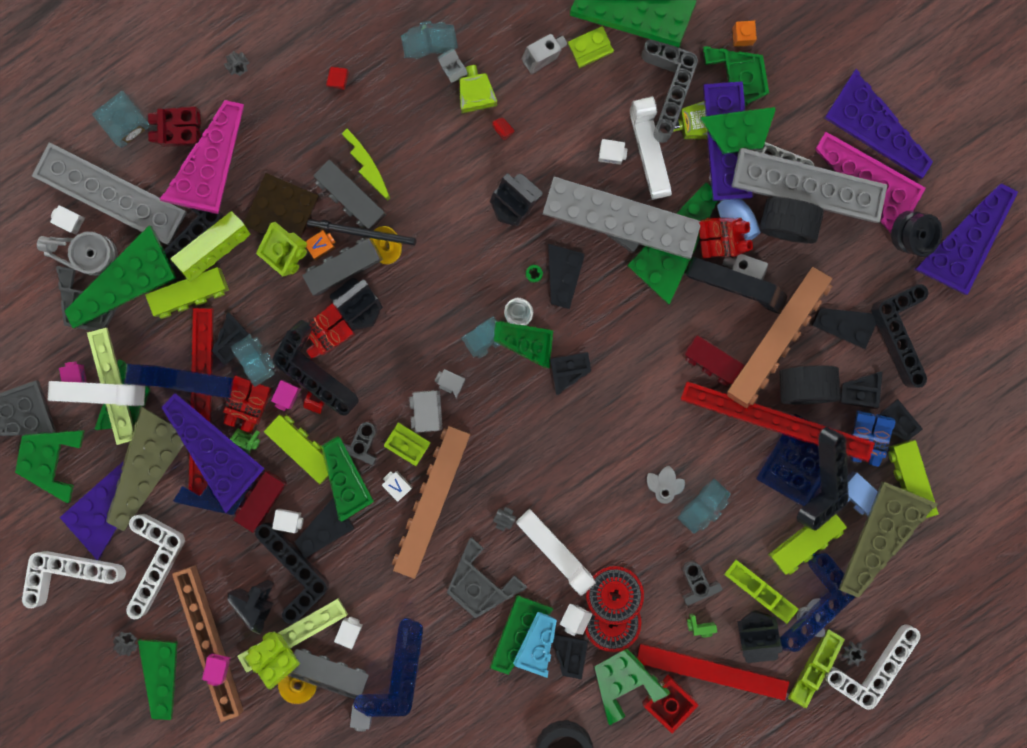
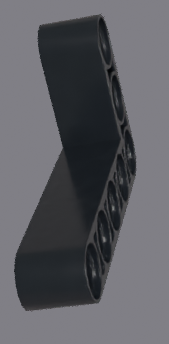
[164,208,223,271]
[685,257,788,314]
[871,284,929,388]
[273,320,358,416]
[797,427,849,531]
[255,522,329,624]

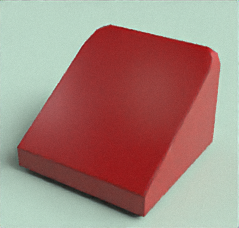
[326,67,349,90]
[492,118,515,140]
[303,392,325,414]

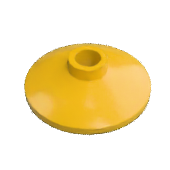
[370,226,402,264]
[278,676,317,704]

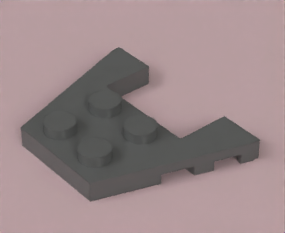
[56,266,117,331]
[447,537,527,618]

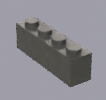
[314,160,386,230]
[302,237,383,296]
[287,649,369,701]

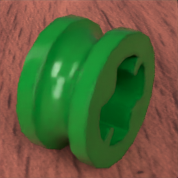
[526,265,543,283]

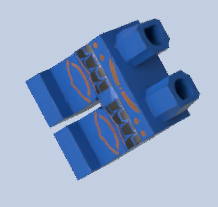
[851,410,896,467]

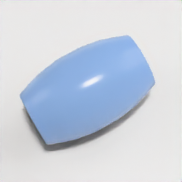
[717,199,760,240]

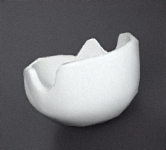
[504,298,533,326]

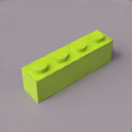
[170,211,251,282]
[145,267,229,319]
[264,414,328,484]
[888,440,939,518]
[768,514,847,575]

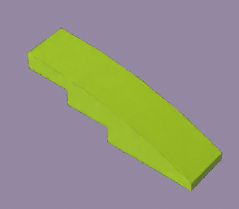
[342,129,390,201]
[724,560,799,624]
[788,629,845,708]

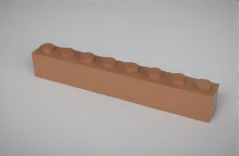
[727,266,833,408]
[392,426,471,579]
[172,565,244,722]

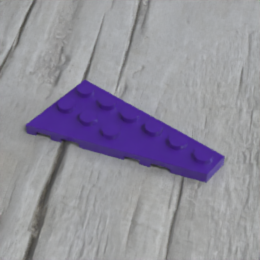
[824,69,933,179]
[914,184,1018,295]
[162,393,265,513]
[59,461,124,560]

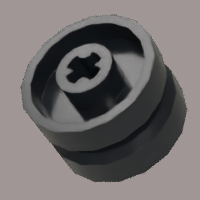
[891,210,943,257]

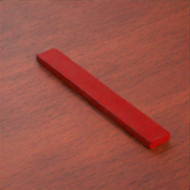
[636,643,789,701]

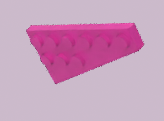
[160,100,244,214]
[815,132,926,233]

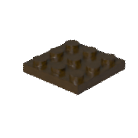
[244,173,319,238]

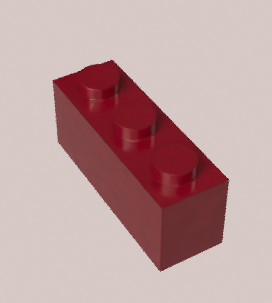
[683,335,745,387]
[234,471,287,533]

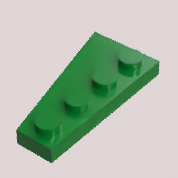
[494,321,554,368]
[321,436,374,522]
[490,595,553,675]
[138,639,178,720]

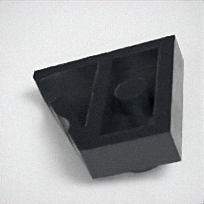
[212,312,254,365]
[550,352,591,395]
[839,371,883,409]
[873,399,923,441]
[553,634,589,680]

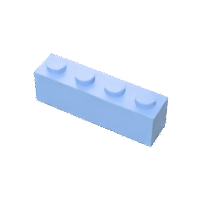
[848,472,878,516]

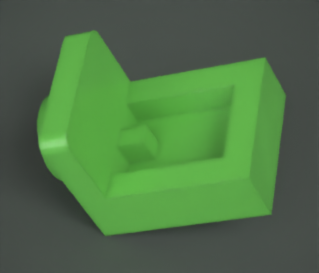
[230,428,261,455]
[687,614,717,638]

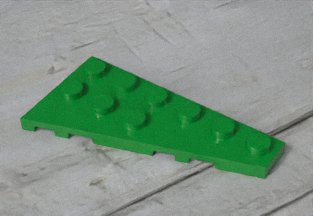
[570,0,697,47]
[627,183,717,305]
[64,225,176,329]

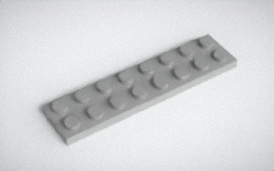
[32,142,187,245]
[732,148,887,223]
[542,177,702,259]

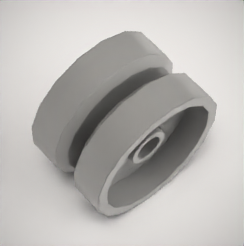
[68,232,118,276]

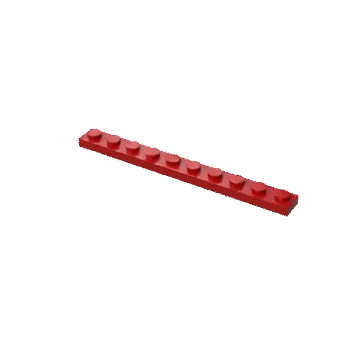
[188,308,214,501]
[681,382,875,462]

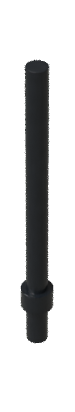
[307,219,417,246]

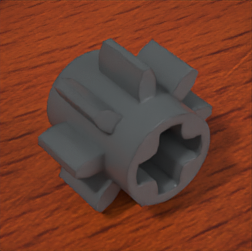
[224,51,249,76]
[493,507,516,532]
[113,632,138,656]
[841,641,867,666]

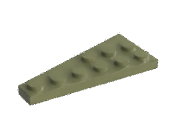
[106,406,184,531]
[839,481,938,598]

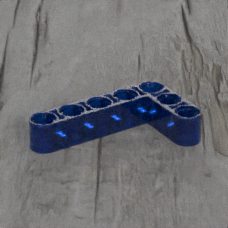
[124,364,233,398]
[780,553,855,652]
[354,618,423,717]

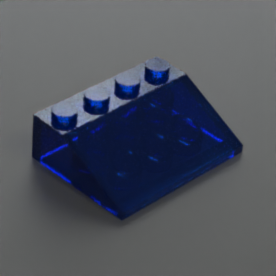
[756,414,822,507]

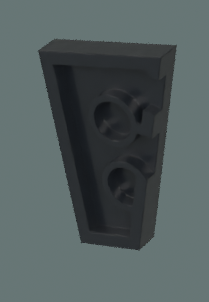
[548,244,585,309]
[812,308,876,349]
[295,498,355,559]

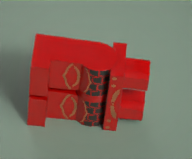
[699,217,753,258]
[306,303,355,359]
[223,376,273,433]

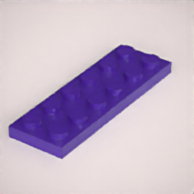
[703,81,753,201]

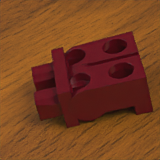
[148,107,201,147]

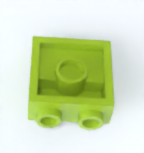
[256,222,307,276]
[245,632,300,689]

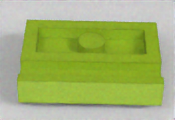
[568,26,614,68]
[384,422,431,466]

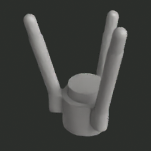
[37,236,76,270]

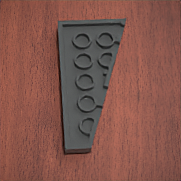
[0,380,56,436]

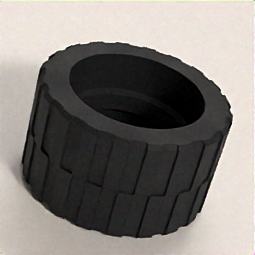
[759,197,824,244]
[779,365,841,405]
[536,720,593,748]

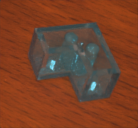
[401,21,458,59]
[461,316,501,359]
[231,334,275,387]
[678,479,731,534]

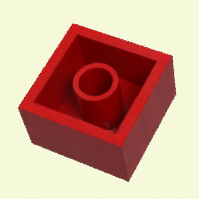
[642,674,699,734]

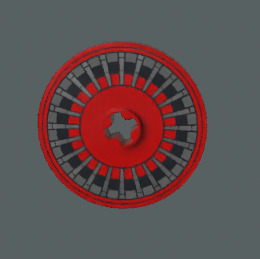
[586,566,644,625]
[585,593,641,652]

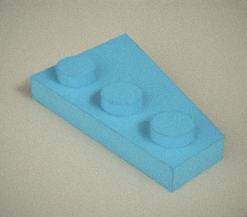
[513,612,557,678]

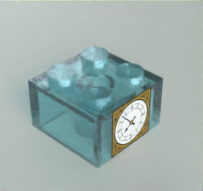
[92,91,151,148]

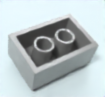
[410,391,443,432]

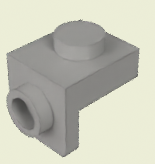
[438,49,468,83]

